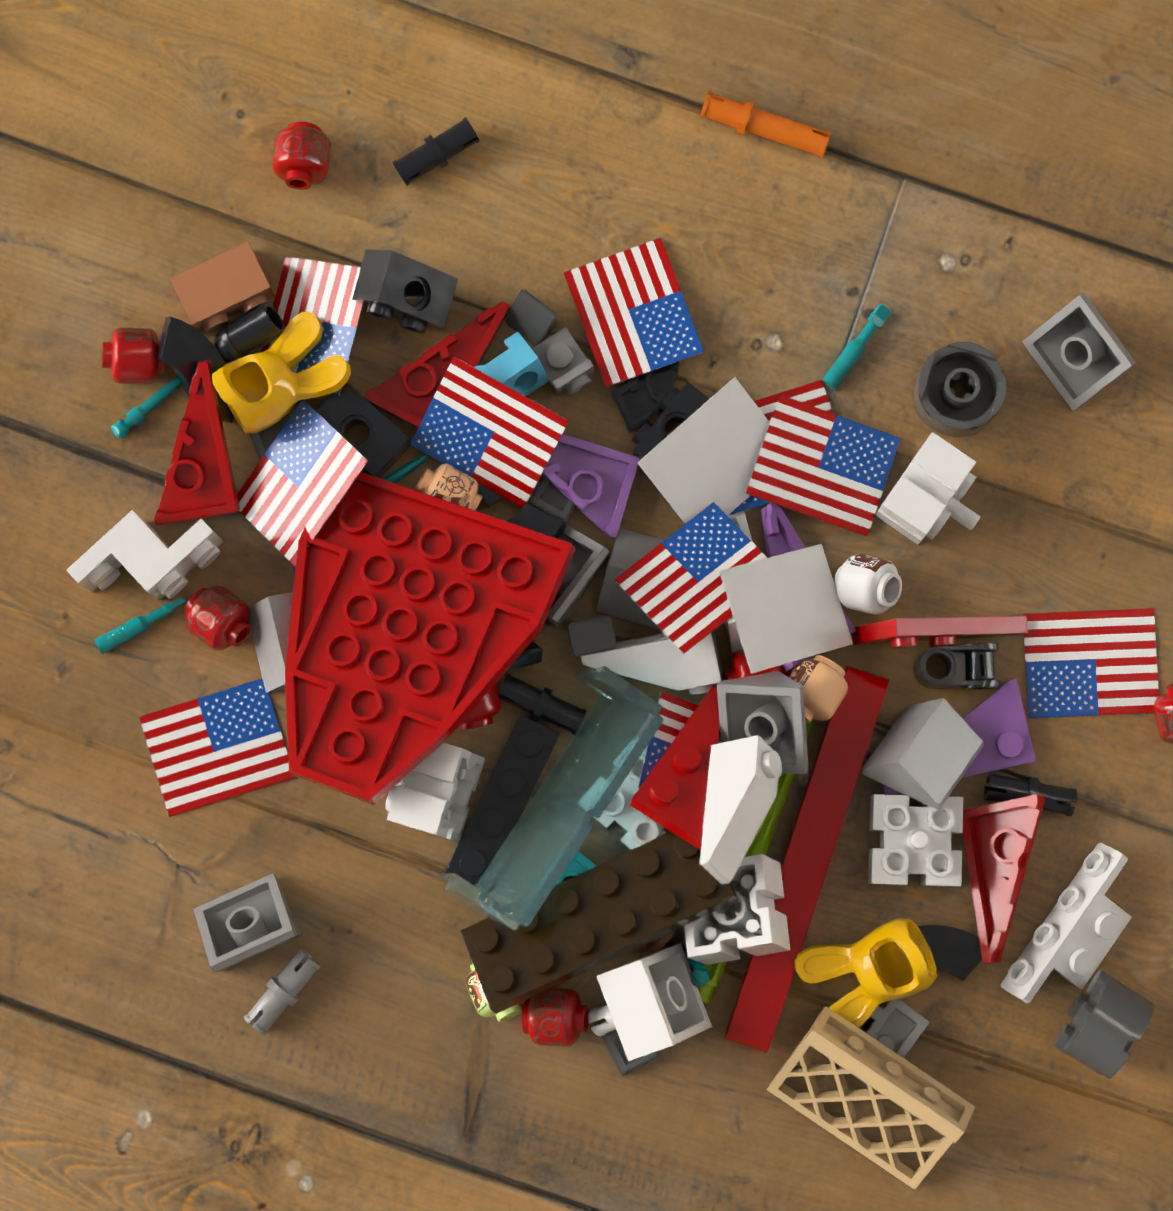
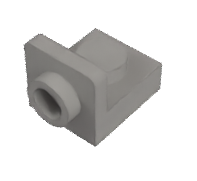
[532,327,594,396]

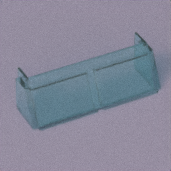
[439,666,664,931]

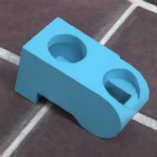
[474,331,550,396]

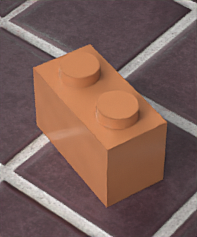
[170,241,275,333]

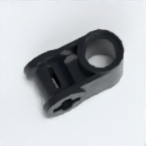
[913,643,1000,690]

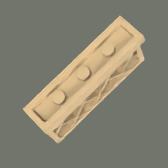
[767,1006,975,1190]

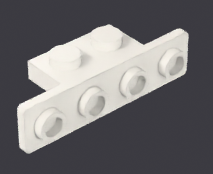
[1001,843,1132,1004]

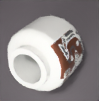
[834,553,902,615]

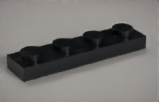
[444,715,560,893]

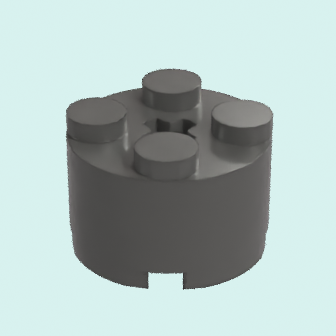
[914,342,1007,437]
[1053,970,1155,1079]

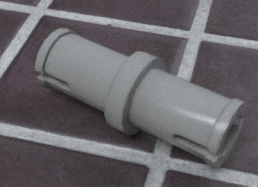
[243,949,322,1035]

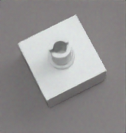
[588,943,712,1061]

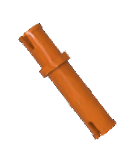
[700,91,831,158]

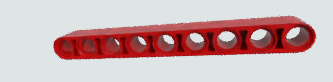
[724,665,889,1053]

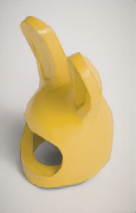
[212,312,351,434]
[795,918,937,1028]

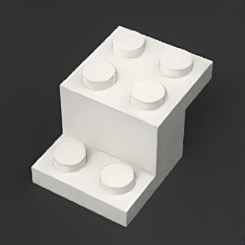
[66,510,224,601]

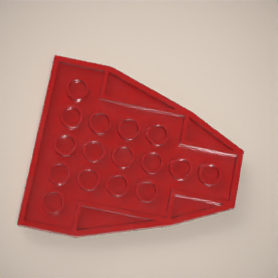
[285,472,575,805]

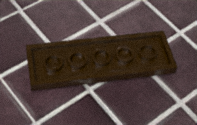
[461,831,738,1014]

